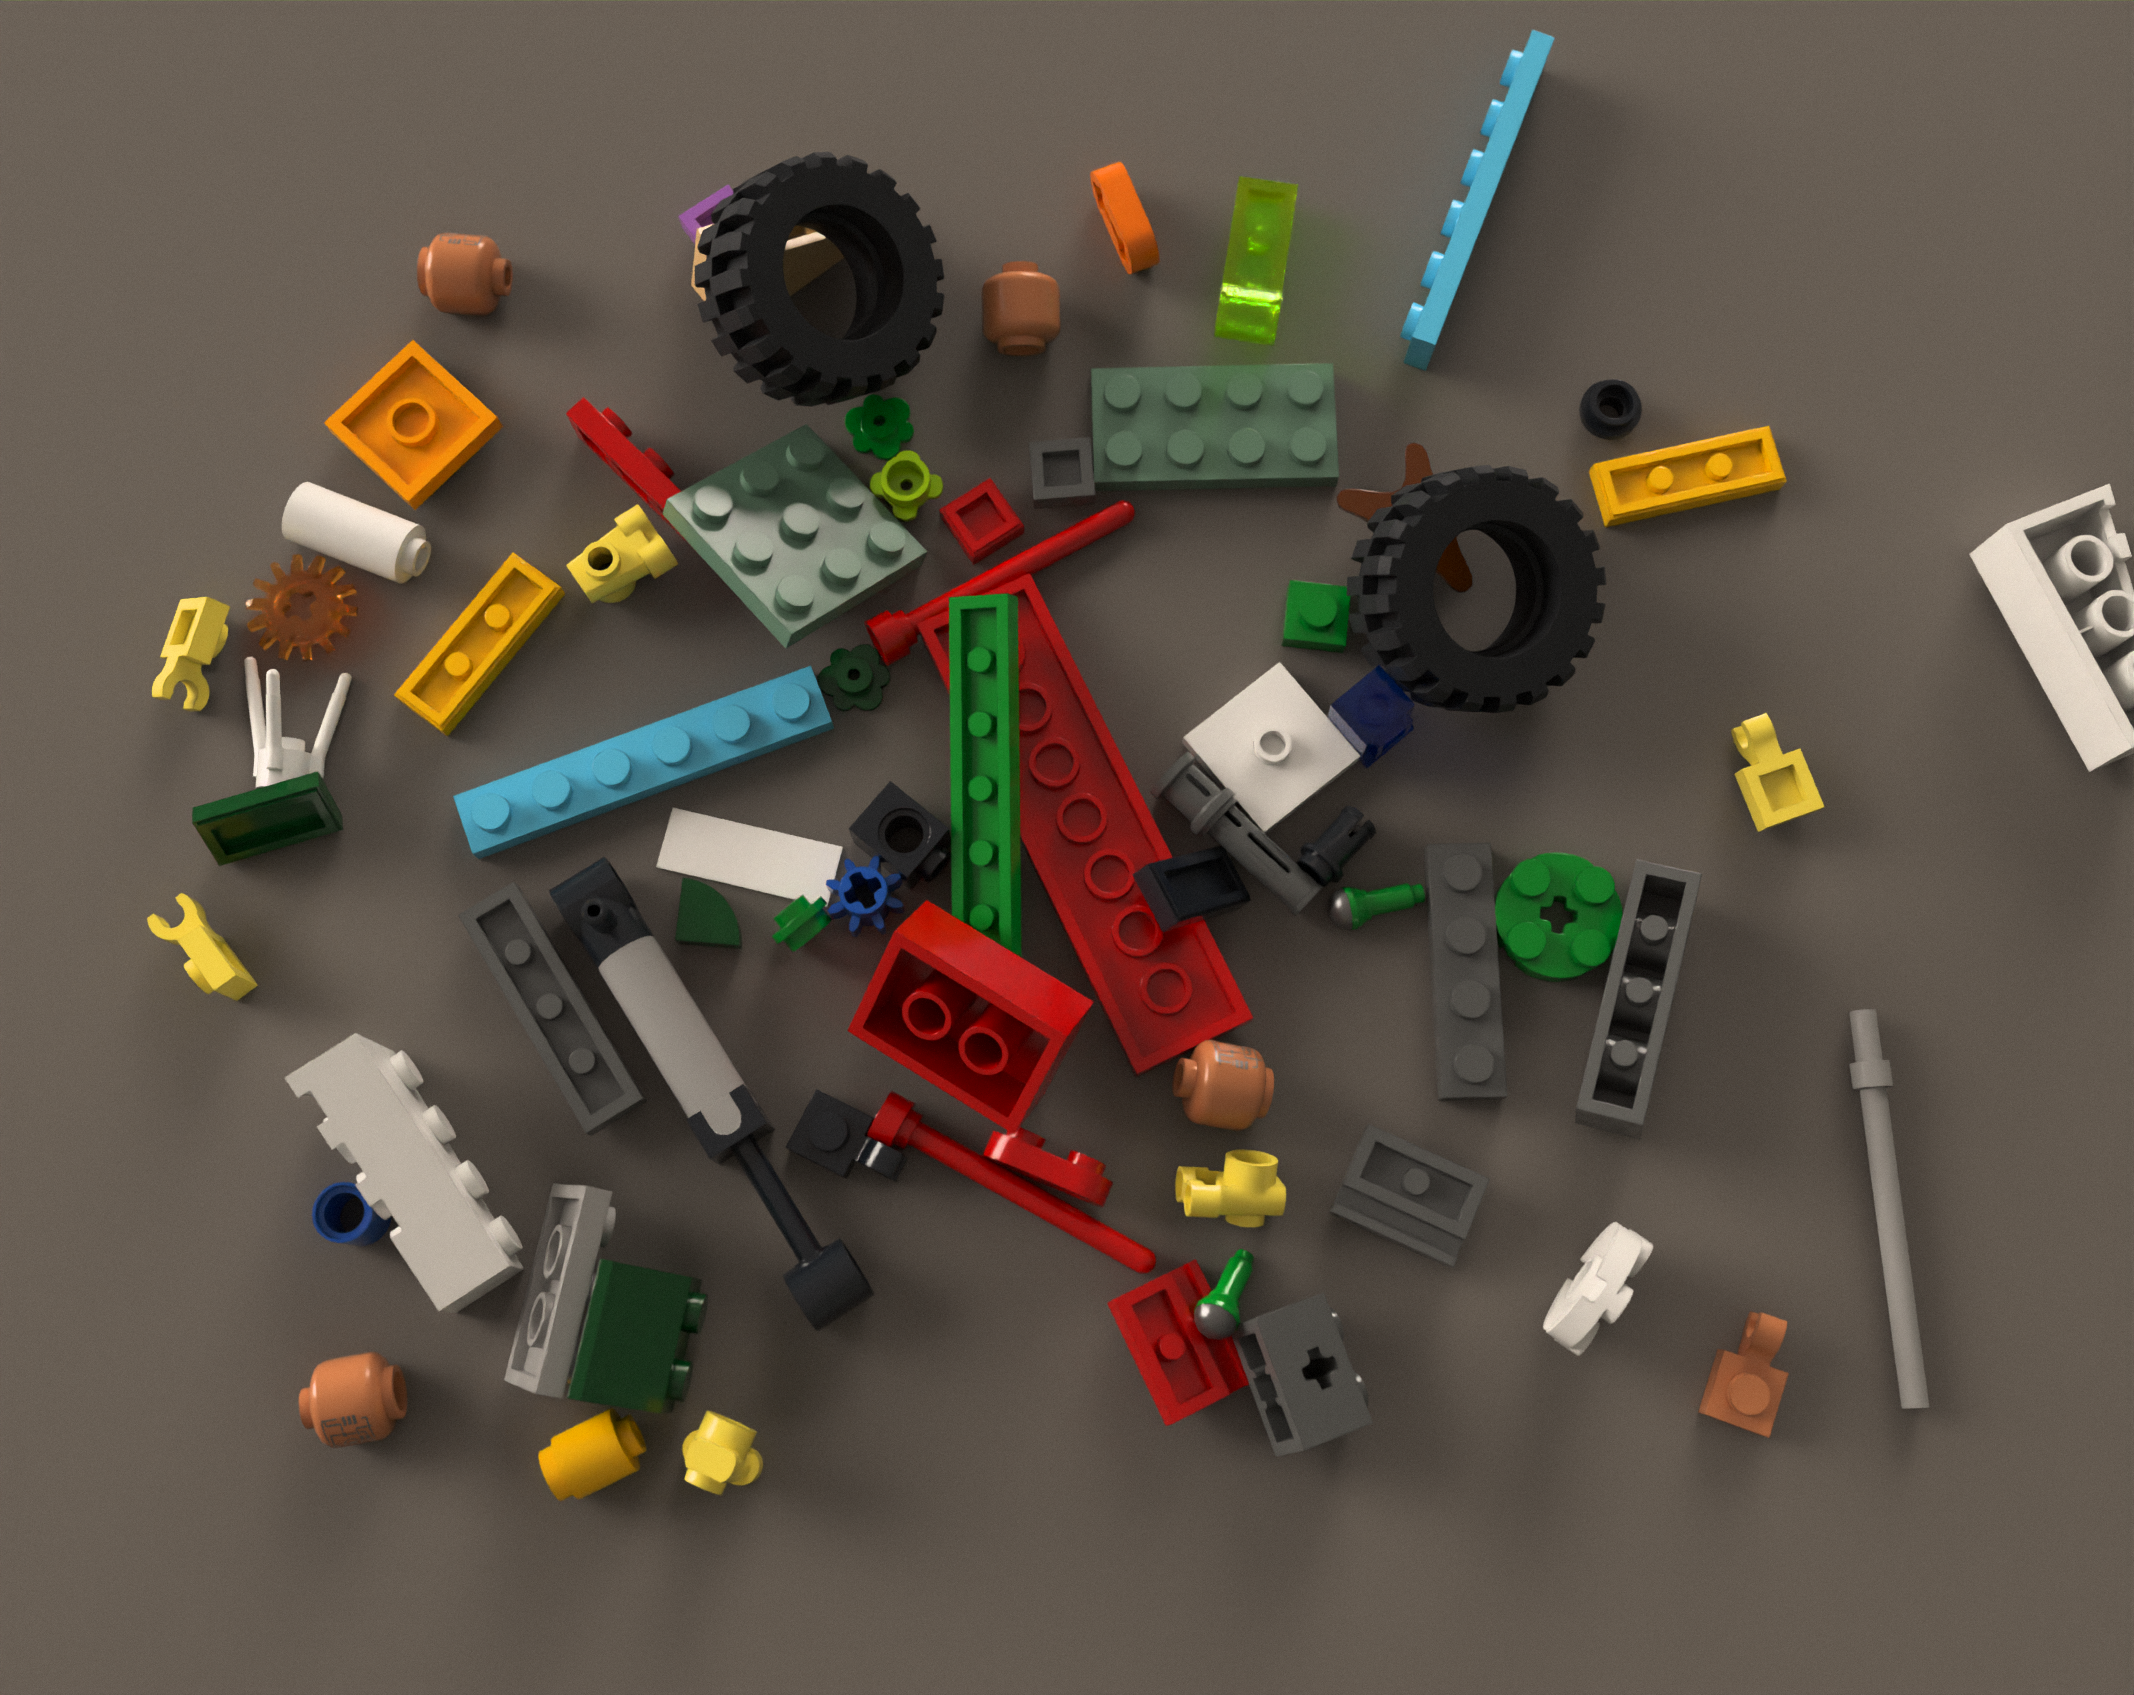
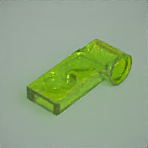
[1214,176,1298,346]

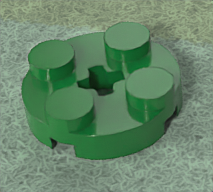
[1494,852,1623,982]

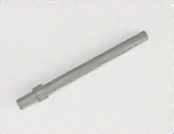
[1849,1009,1929,1409]

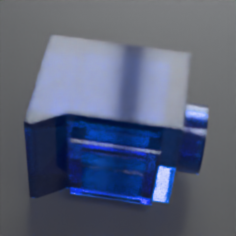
[1327,665,1415,769]

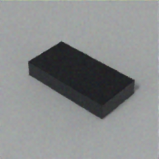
[1133,845,1251,932]

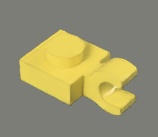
[152,597,230,712]
[1731,713,1824,832]
[147,893,258,1001]

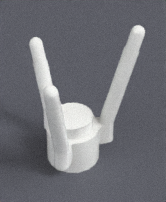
[244,657,352,789]

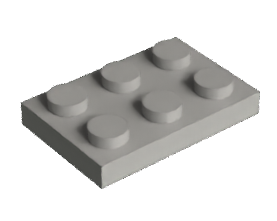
[504,1183,616,1399]

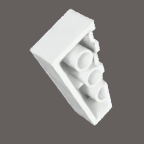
[1969,484,2134,772]
[284,1033,524,1313]

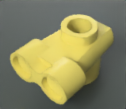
[566,504,678,603]
[1175,1150,1286,1227]
[682,1411,763,1495]

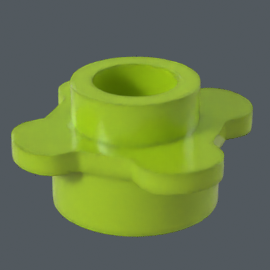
[870,450,943,522]

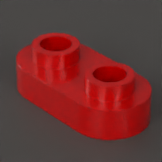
[982,1127,1113,1208]

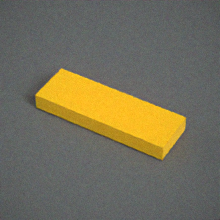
[1589,426,1787,528]
[394,552,565,737]

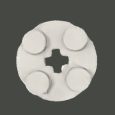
[1543,1222,1654,1356]

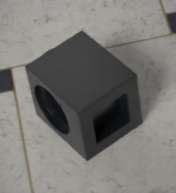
[849,781,951,890]

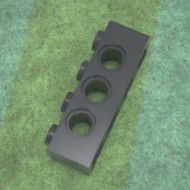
[1575,859,1702,1140]

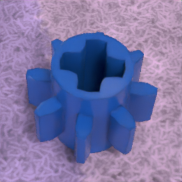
[826,856,905,937]

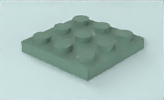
[662,424,927,648]

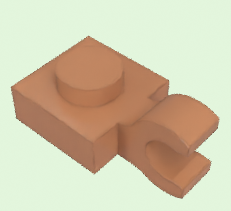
[1698,1311,1789,1438]

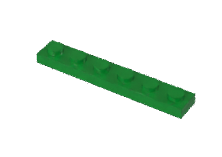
[949,593,1022,958]

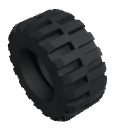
[695,152,945,407]
[1347,465,1607,713]

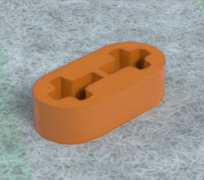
[1090,162,1160,275]

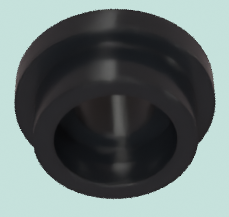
[1579,379,1642,440]

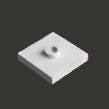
[1182,662,1360,834]

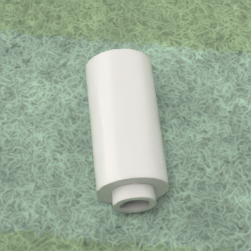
[282,482,431,584]

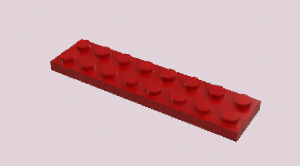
[917,573,1253,1077]

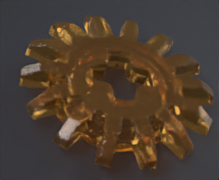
[245,554,359,662]

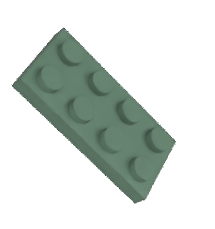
[1091,363,1339,491]

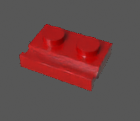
[1107,1259,1249,1426]

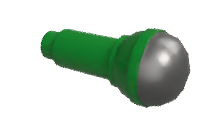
[1327,883,1425,931]
[1194,1249,1254,1340]

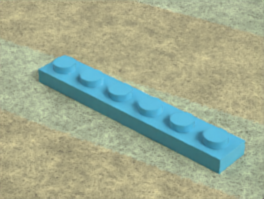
[1400,30,1555,371]
[453,666,834,859]

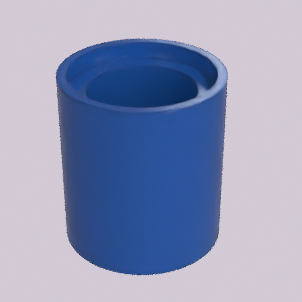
[312,1182,391,1246]

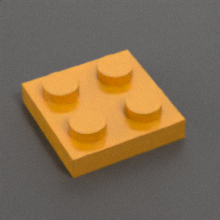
[324,340,503,510]

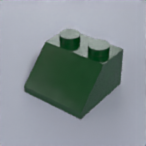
[567,1259,708,1414]

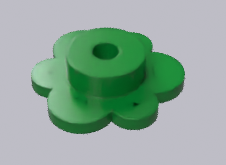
[845,394,914,461]

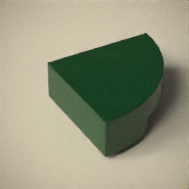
[675,878,742,949]

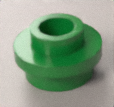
[771,894,832,952]

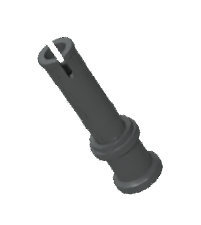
[1150,751,1323,916]

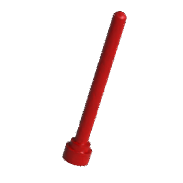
[864,500,1135,666]
[867,1090,1156,1274]

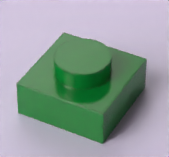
[1282,580,1350,653]

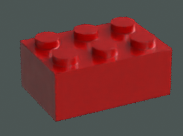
[847,900,1094,1134]

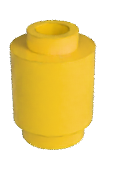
[538,1408,646,1501]

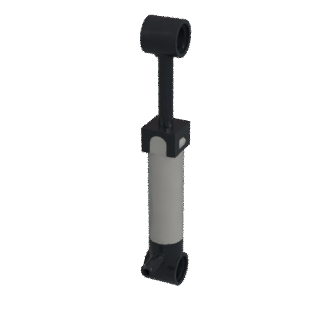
[549,857,875,1331]

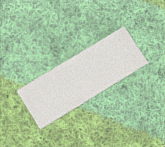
[656,808,843,907]

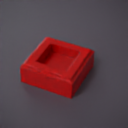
[939,478,1024,565]

